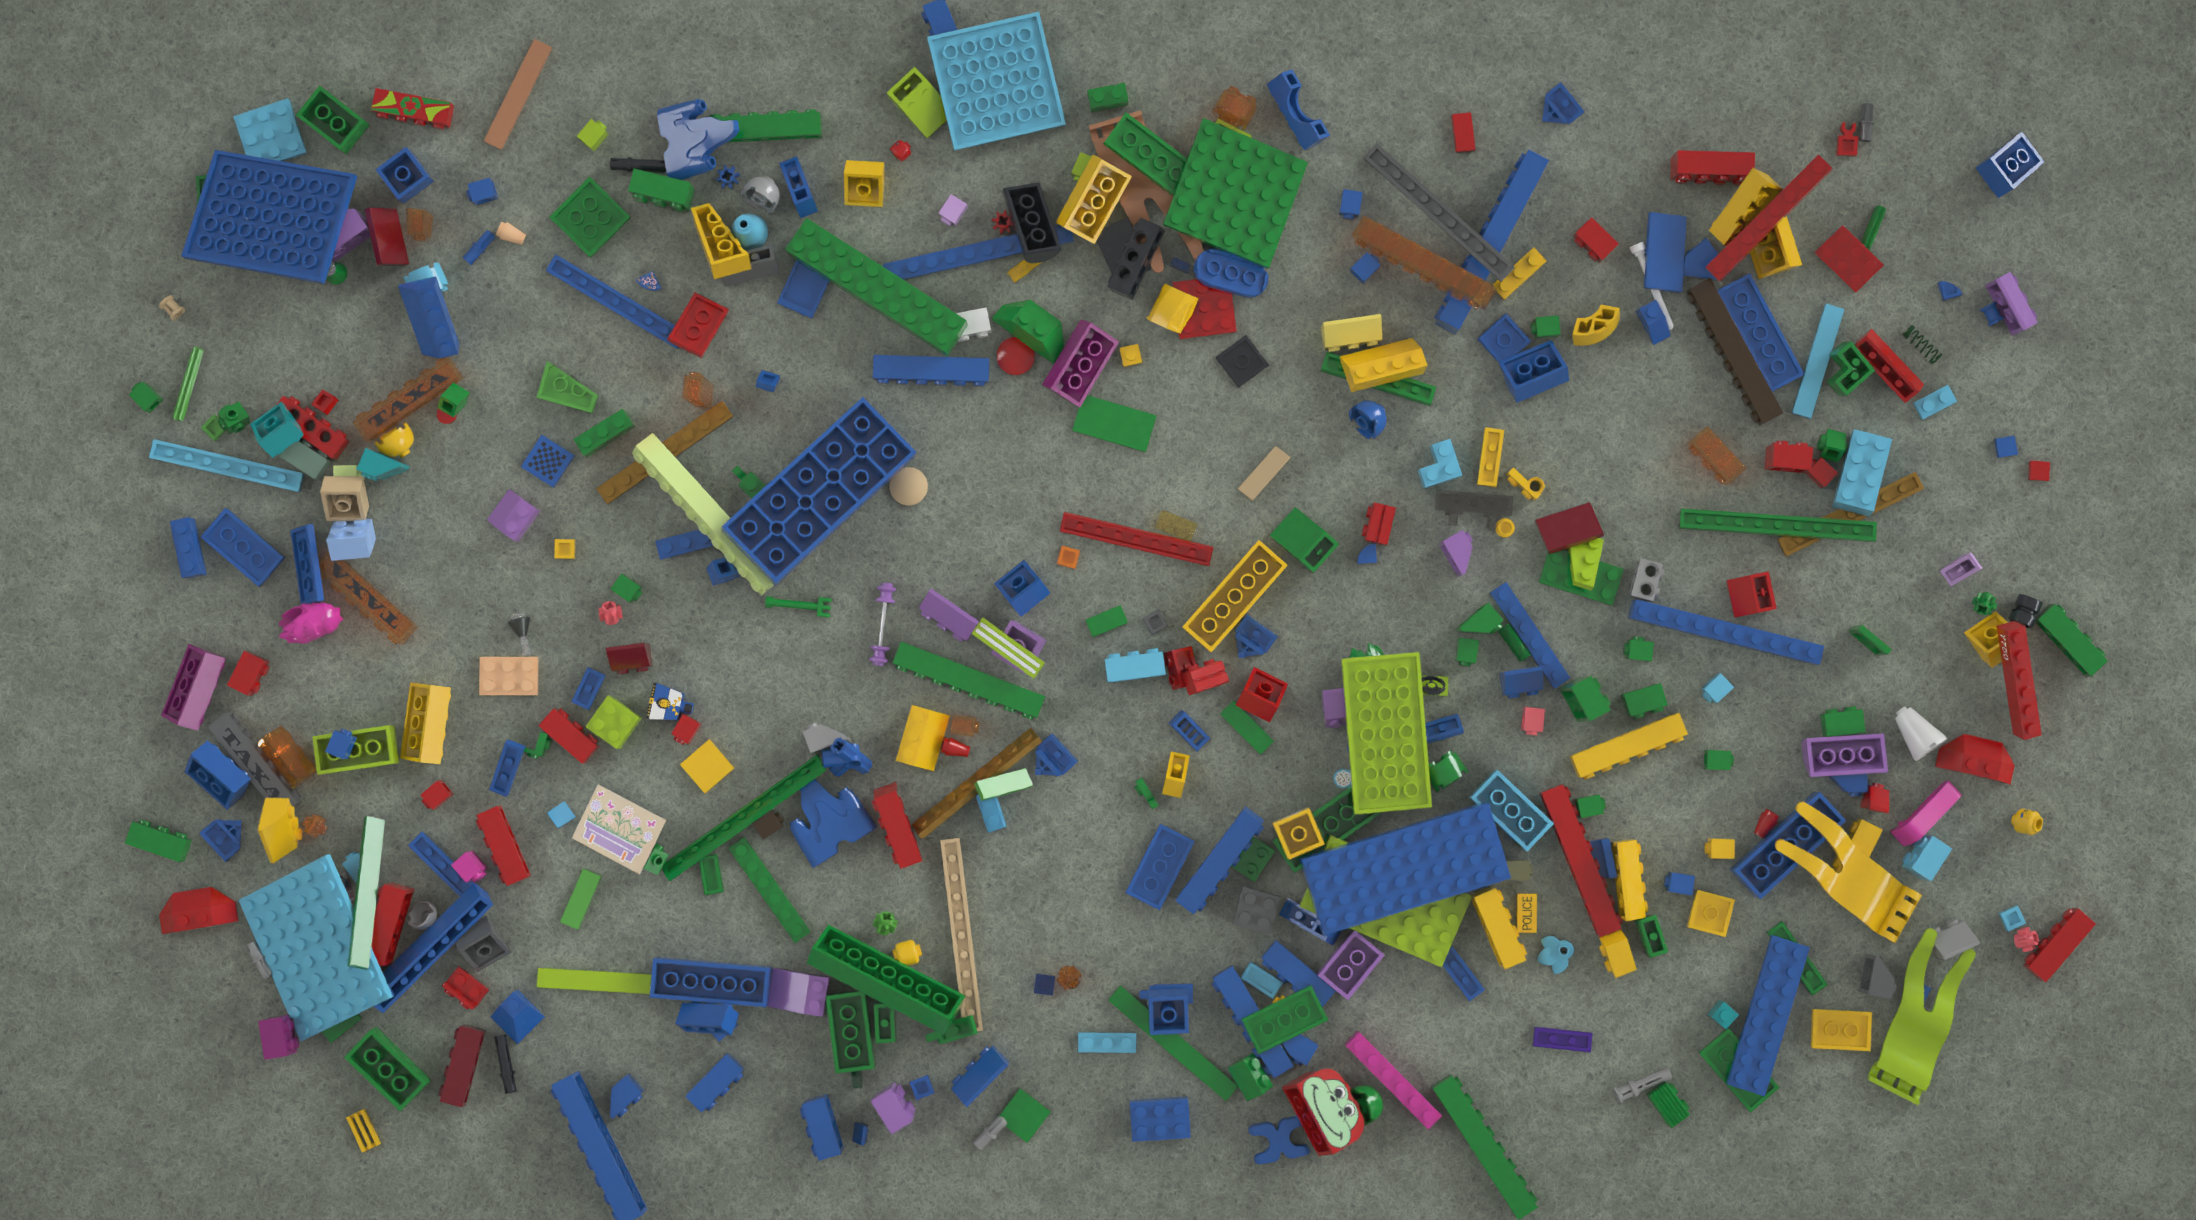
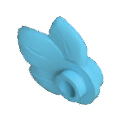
[1537,936,1574,974]

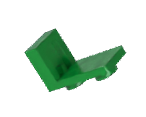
[524,732,552,759]

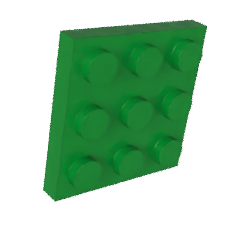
[549,176,631,258]

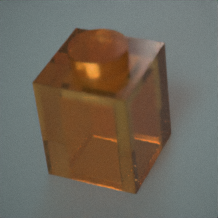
[951,714,980,737]

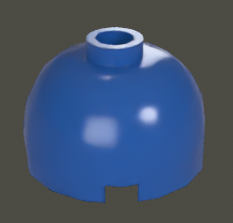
[1349,400,1387,439]

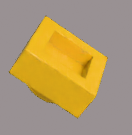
[1119,344,1142,367]
[554,539,575,559]

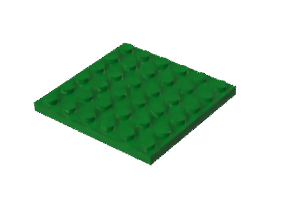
[1163,118,1308,269]

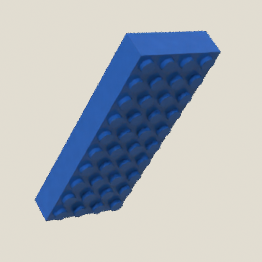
[721,397,916,586]
[1299,802,1511,935]

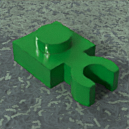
[1134,777,1159,810]

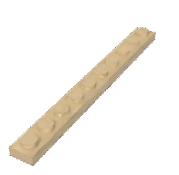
[940,838,983,1031]

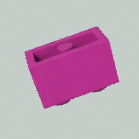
[451,851,488,883]

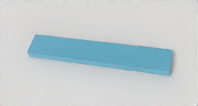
[1792,303,1844,419]

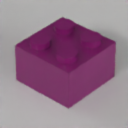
[258,1014,300,1060]

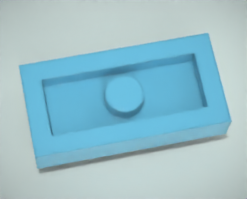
[1913,385,1957,420]

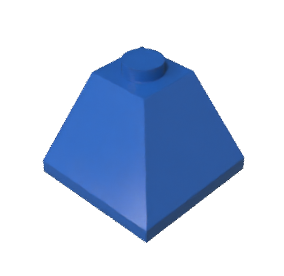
[491,990,545,1044]

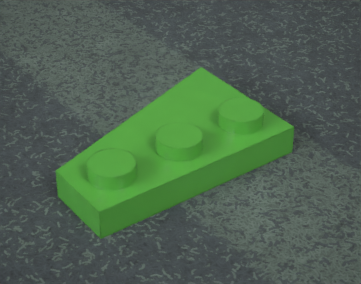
[536,361,598,414]

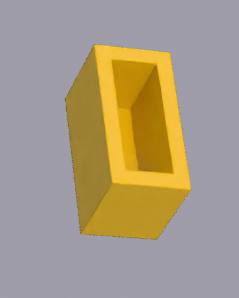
[1599,929,1637,978]

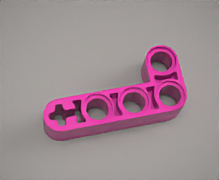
[1890,780,1962,847]

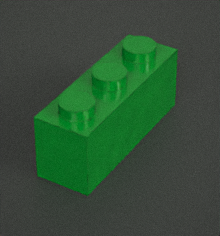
[573,409,636,457]
[124,819,192,862]

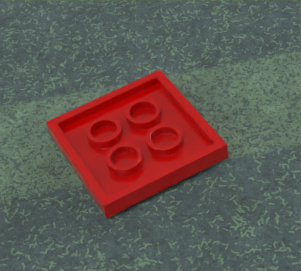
[1172,279,1237,340]

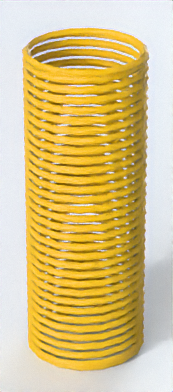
[1007,259,1042,283]

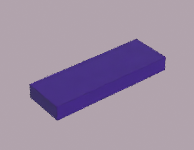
[1532,1027,1593,1052]

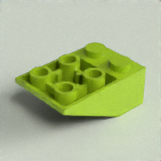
[887,67,947,139]

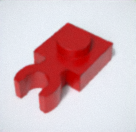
[1836,122,1858,157]

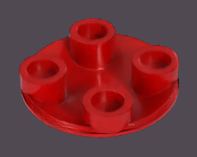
[996,337,1035,375]

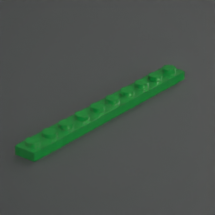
[1679,508,1877,542]
[662,754,826,881]

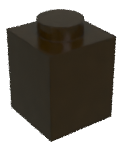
[752,810,784,840]

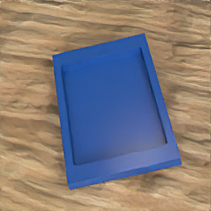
[777,260,829,319]

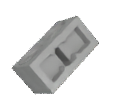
[1628,558,1664,602]

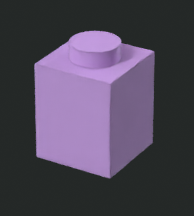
[939,194,968,226]

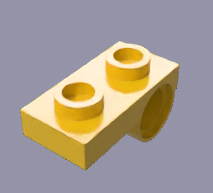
[1506,467,1545,500]

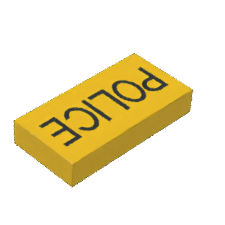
[1517,893,1537,933]

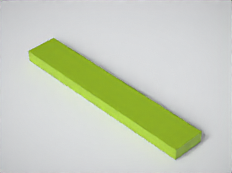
[537,968,652,994]

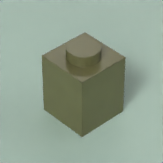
[1506,860,1533,880]

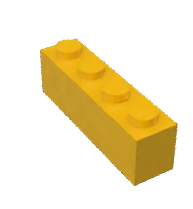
[1832,819,1883,873]

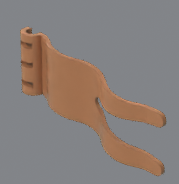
[1089,110,1204,273]

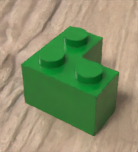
[1827,341,1875,396]

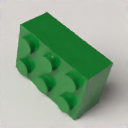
[296,85,370,155]
[628,169,695,213]

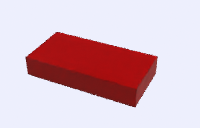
[1451,112,1476,153]

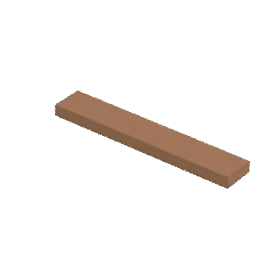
[484,39,552,150]

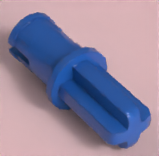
[462,230,495,265]

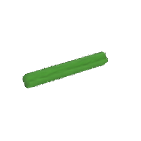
[172,347,204,421]

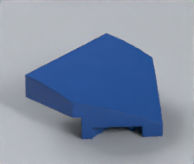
[1542,82,1585,124]
[1683,237,1718,279]
[1235,614,1278,658]
[1035,733,1078,776]
[199,819,242,862]

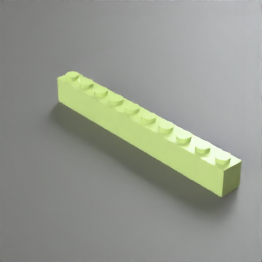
[632,433,774,595]

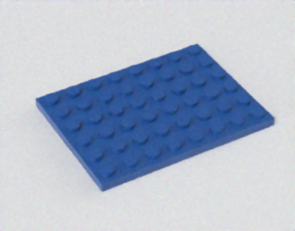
[181,150,357,284]

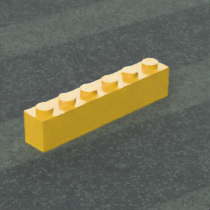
[1569,713,1688,780]

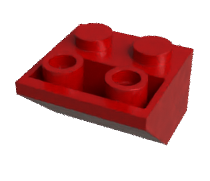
[1726,571,1777,618]

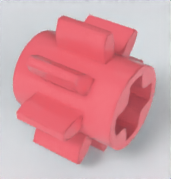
[598,601,623,625]
[2014,927,2039,952]

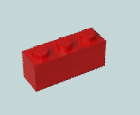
[538,708,600,764]

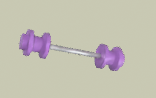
[869,583,896,666]

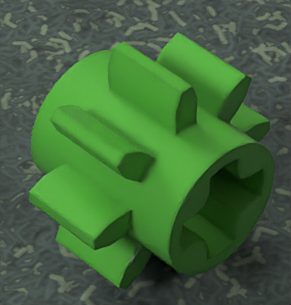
[872,911,898,935]

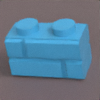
[976,795,1007,833]

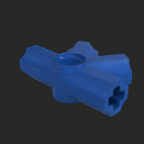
[822,737,872,777]

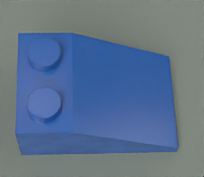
[1975,132,2044,198]

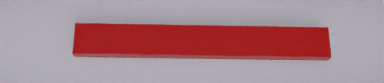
[1060,512,1214,566]

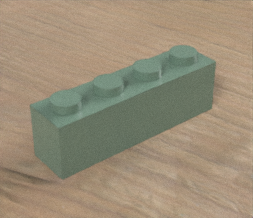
[251,433,332,481]

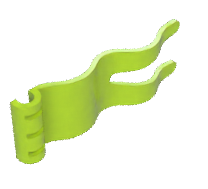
[1867,928,1976,1105]

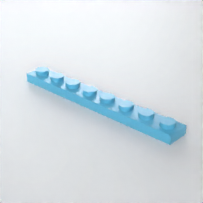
[149,439,305,492]

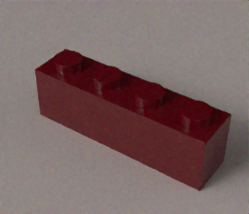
[438,1024,486,1107]

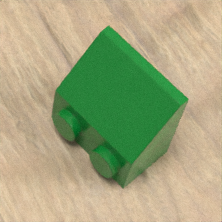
[1455,603,1504,634]

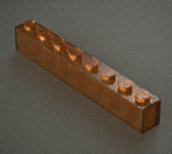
[1352,216,1496,310]

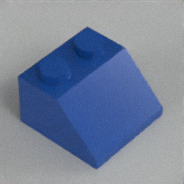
[994,560,1051,617]
[1499,666,1543,699]

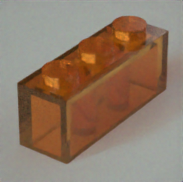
[1687,426,1747,485]
[258,726,317,789]

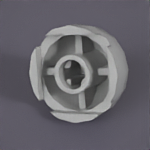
[740,177,780,214]

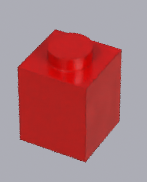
[1805,457,1838,488]
[671,714,702,745]
[420,780,454,810]

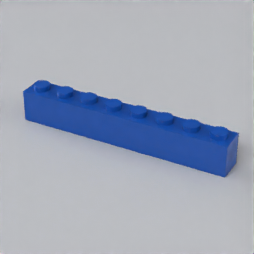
[373,883,493,1013]

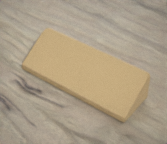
[1238,446,1291,501]

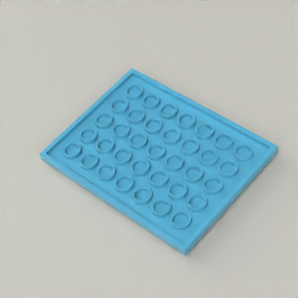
[238,854,393,1042]

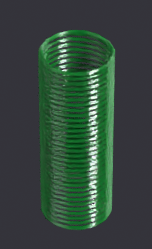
[1497,623,1531,662]

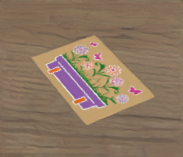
[572,784,666,874]

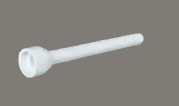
[1629,241,1673,330]

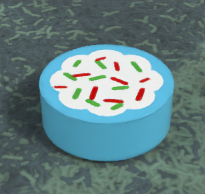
[1333,769,1351,788]

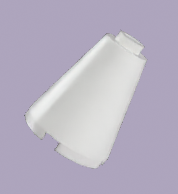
[1895,707,1947,761]

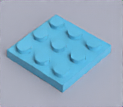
[233,98,307,161]

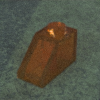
[406,208,434,242]

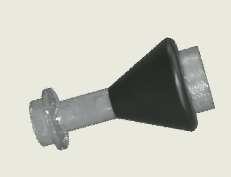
[508,612,534,657]

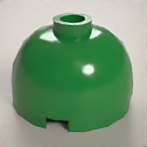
[1350,1085,1383,1125]

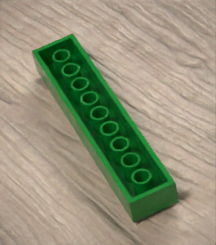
[785,218,968,357]

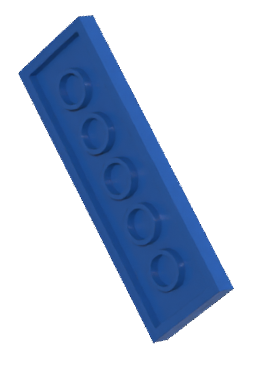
[1717,273,1805,391]

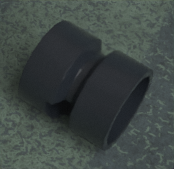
[2008,594,2043,629]

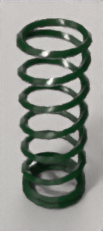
[1902,325,1942,364]

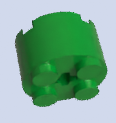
[1429,751,1469,793]

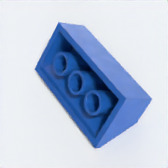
[398,276,460,358]

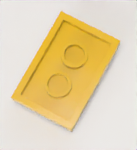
[1811,1009,1872,1051]

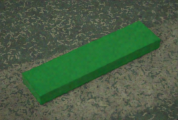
[1766,921,1828,996]

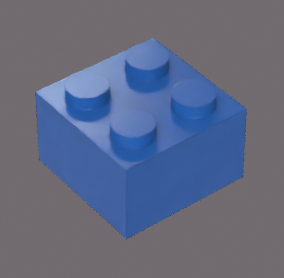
[375,147,434,204]
[1148,988,1189,1035]

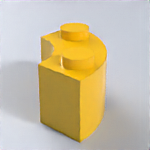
[1572,305,1620,346]

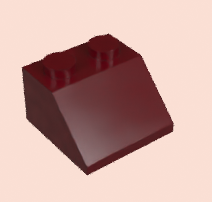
[606,643,653,675]

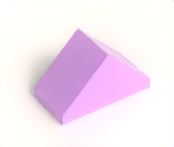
[1940,552,1982,586]

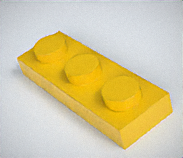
[1491,247,1546,300]
[1476,427,1504,488]

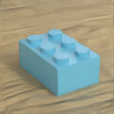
[1105,648,1166,683]

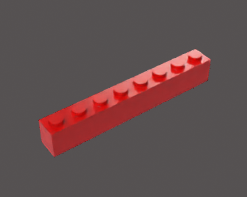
[1705,154,1833,282]
[1539,784,1622,937]

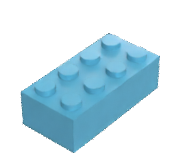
[1832,429,1892,517]
[1468,769,1554,852]

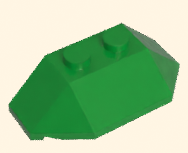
[991,299,1064,364]

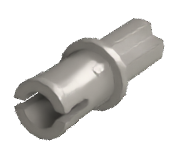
[245,941,272,979]
[974,1116,1007,1150]

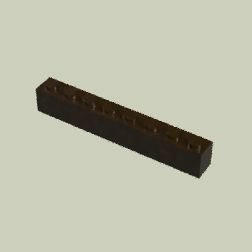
[1686,278,1783,426]

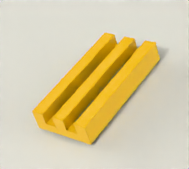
[346,1109,381,1153]

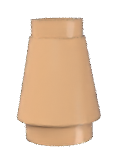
[496,222,526,245]

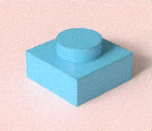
[1998,905,2026,931]

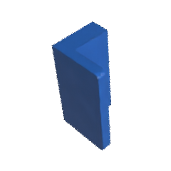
[1590,838,1617,878]

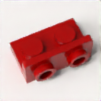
[1163,646,1196,690]
[442,966,489,1010]

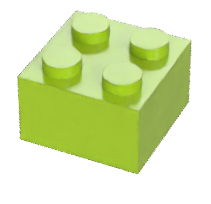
[586,695,642,749]

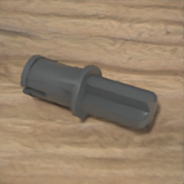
[1858,103,1874,142]

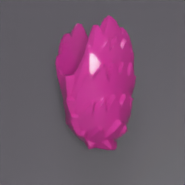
[278,602,343,644]

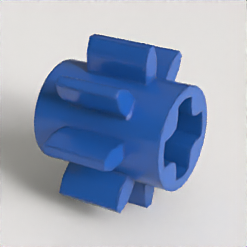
[716,165,740,190]

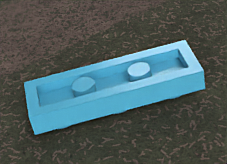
[1078,1032,1136,1053]

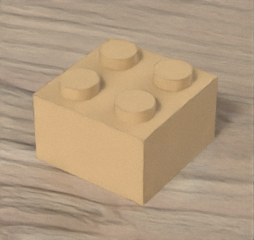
[320,476,369,521]

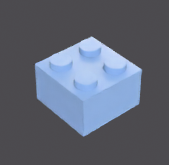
[326,519,376,561]

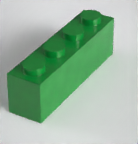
[2035,604,2108,677]

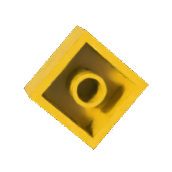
[1272,807,1324,860]

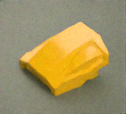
[1146,284,1199,333]

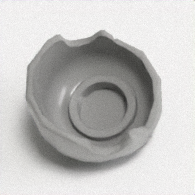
[408,901,437,930]

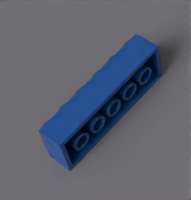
[1729,792,1846,899]
[650,957,772,1007]

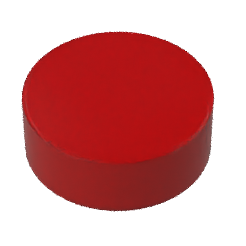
[436,409,457,424]

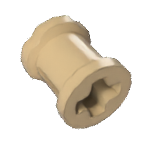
[159,295,185,321]

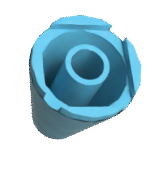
[730,213,768,251]

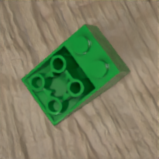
[1269,507,1339,574]

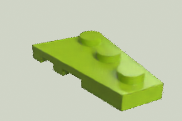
[1568,538,1604,591]

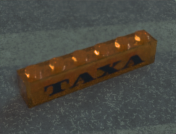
[352,357,464,443]
[319,550,419,644]

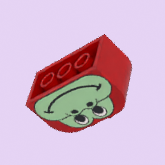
[1282,1069,1364,1156]

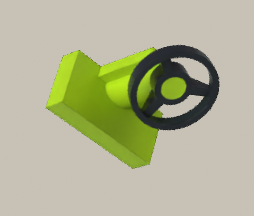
[1421,676,1448,696]

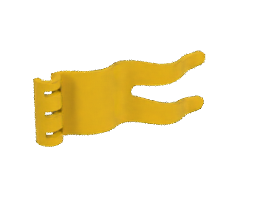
[1775,802,1922,944]

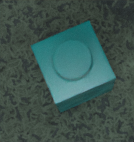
[1707,1000,1739,1029]

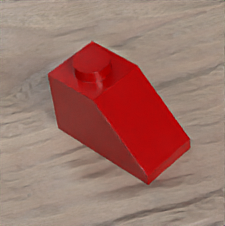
[1860,782,1889,813]

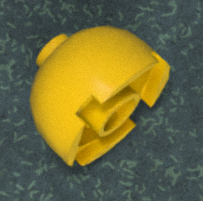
[374,422,414,458]

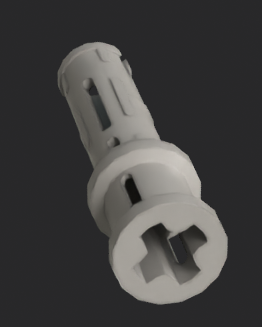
[1613,1067,1672,1104]

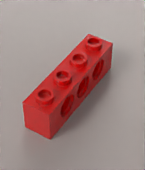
[277,396,350,460]

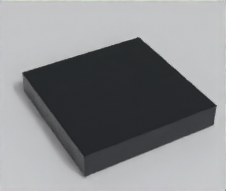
[1215,335,1269,388]

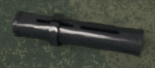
[610,157,666,173]
[494,1034,517,1094]

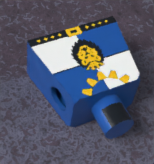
[646,682,694,720]

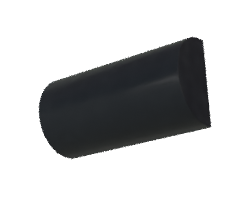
[1002,182,1061,263]

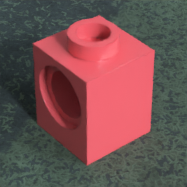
[1521,707,1545,736]

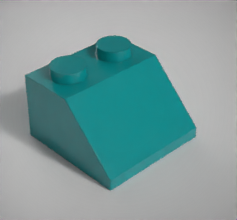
[250,401,304,458]
[357,448,410,481]

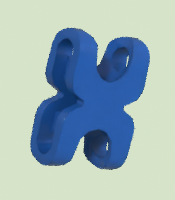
[1248,1116,1310,1164]

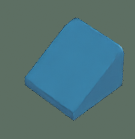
[547,801,576,828]

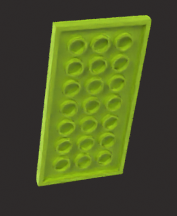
[1341,652,1432,814]
[1299,835,1472,967]

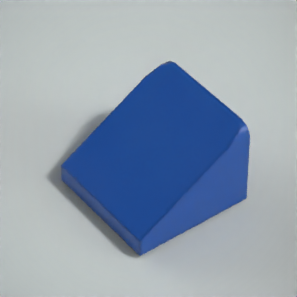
[852,1122,869,1146]

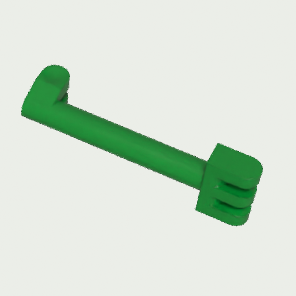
[765,596,832,618]

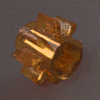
[302,814,328,838]
[1056,966,1082,990]

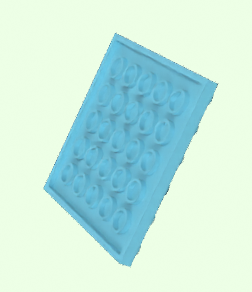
[927,12,1066,151]

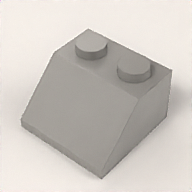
[802,723,852,756]
[1932,919,1980,960]

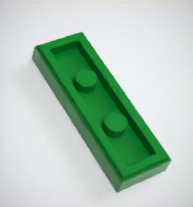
[1220,700,1274,755]

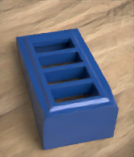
[1168,710,1210,752]

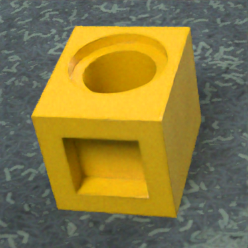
[1704,838,1735,859]

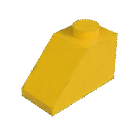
[1162,751,1190,798]

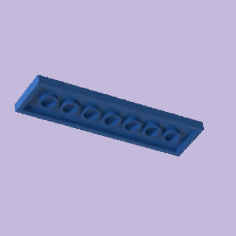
[1726,935,1810,1096]

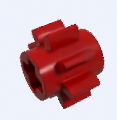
[991,210,1014,235]

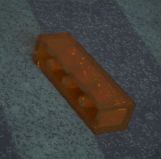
[683,372,714,408]

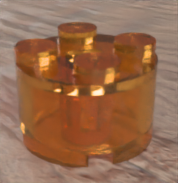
[1212,86,1257,130]

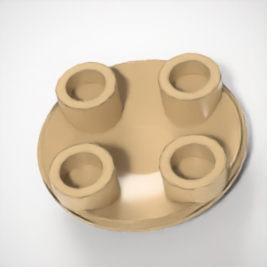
[889,467,928,505]

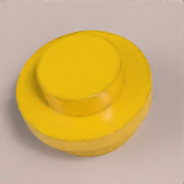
[1495,518,1515,538]

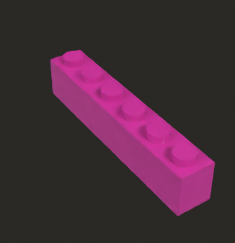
[1344,1030,1442,1130]

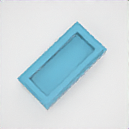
[1240,961,1283,999]

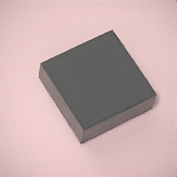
[1142,609,1169,635]

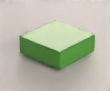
[201,414,226,441]

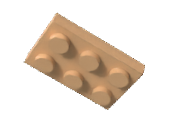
[479,657,538,695]

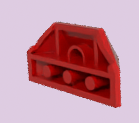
[1935,734,2015,785]
[159,887,239,934]

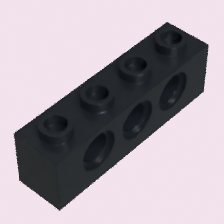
[1108,218,1165,300]

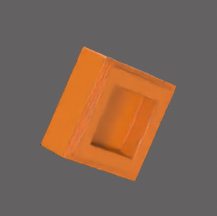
[1057,546,1080,569]

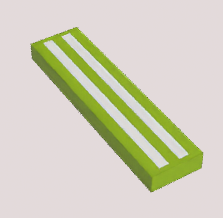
[971,618,1045,679]

